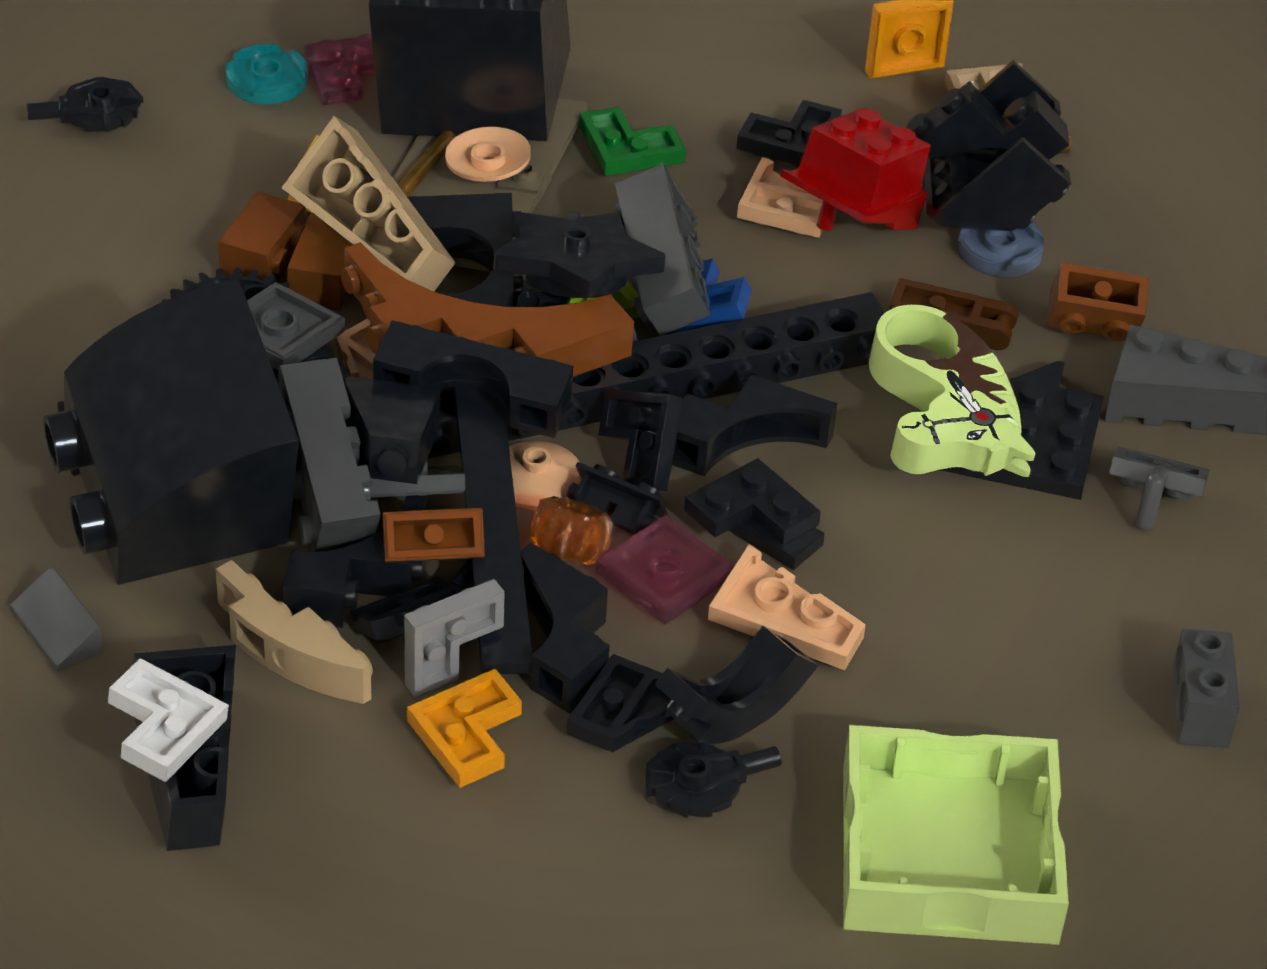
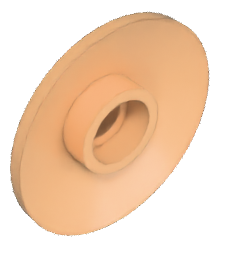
[445,127,531,182]
[509,441,581,510]

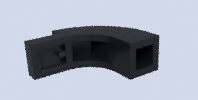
[655,626,818,744]

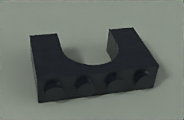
[407,193,524,307]

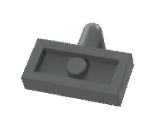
[1109,446,1210,530]

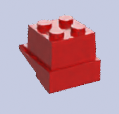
[780,108,931,231]

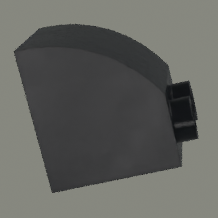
[369,0,570,141]
[43,278,299,585]

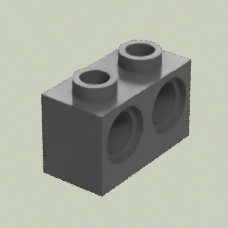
[1172,629,1240,748]

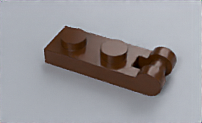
[889,278,1019,350]

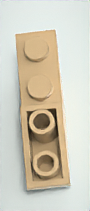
[216,560,373,704]

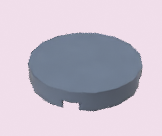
[957,222,1044,277]

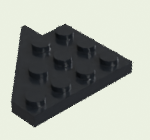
[940,361,1104,500]

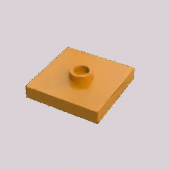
[865,0,954,79]

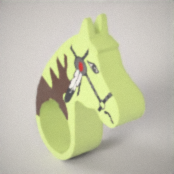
[869,305,1035,477]

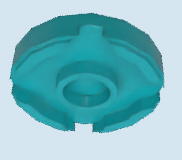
[225,44,308,105]

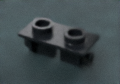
[566,462,669,536]

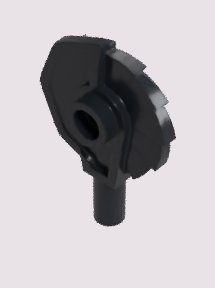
[27,77,144,132]
[646,742,782,819]

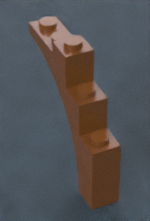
[340,242,634,377]

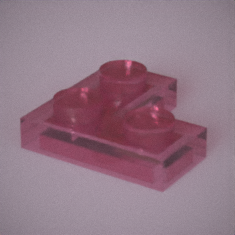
[303,34,375,106]

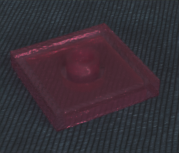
[596,515,734,625]

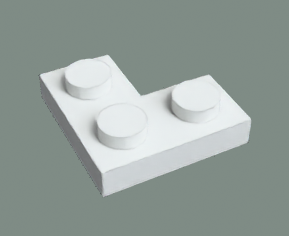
[108,658,228,782]

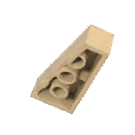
[282,116,455,291]

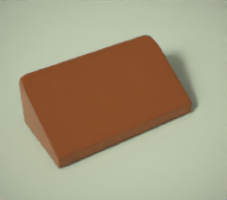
[382,508,485,563]

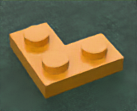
[407,669,522,788]

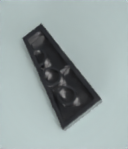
[133,645,236,851]

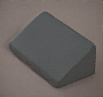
[10,567,103,672]

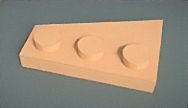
[708,544,866,670]

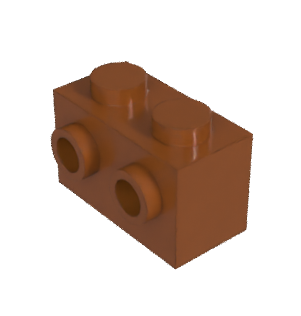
[1047,262,1149,341]

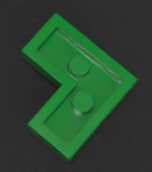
[579,106,686,176]

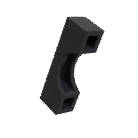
[373,320,574,438]

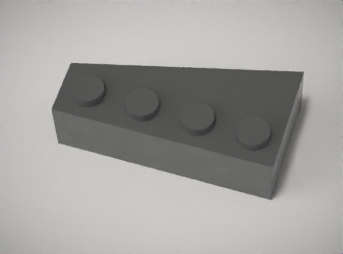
[614,163,710,336]
[1104,325,1267,435]
[277,358,381,552]

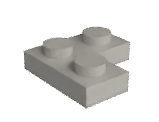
[404,579,505,698]

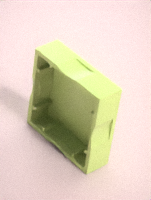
[843,725,1069,945]

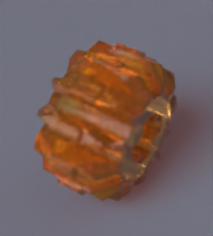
[529,496,614,565]

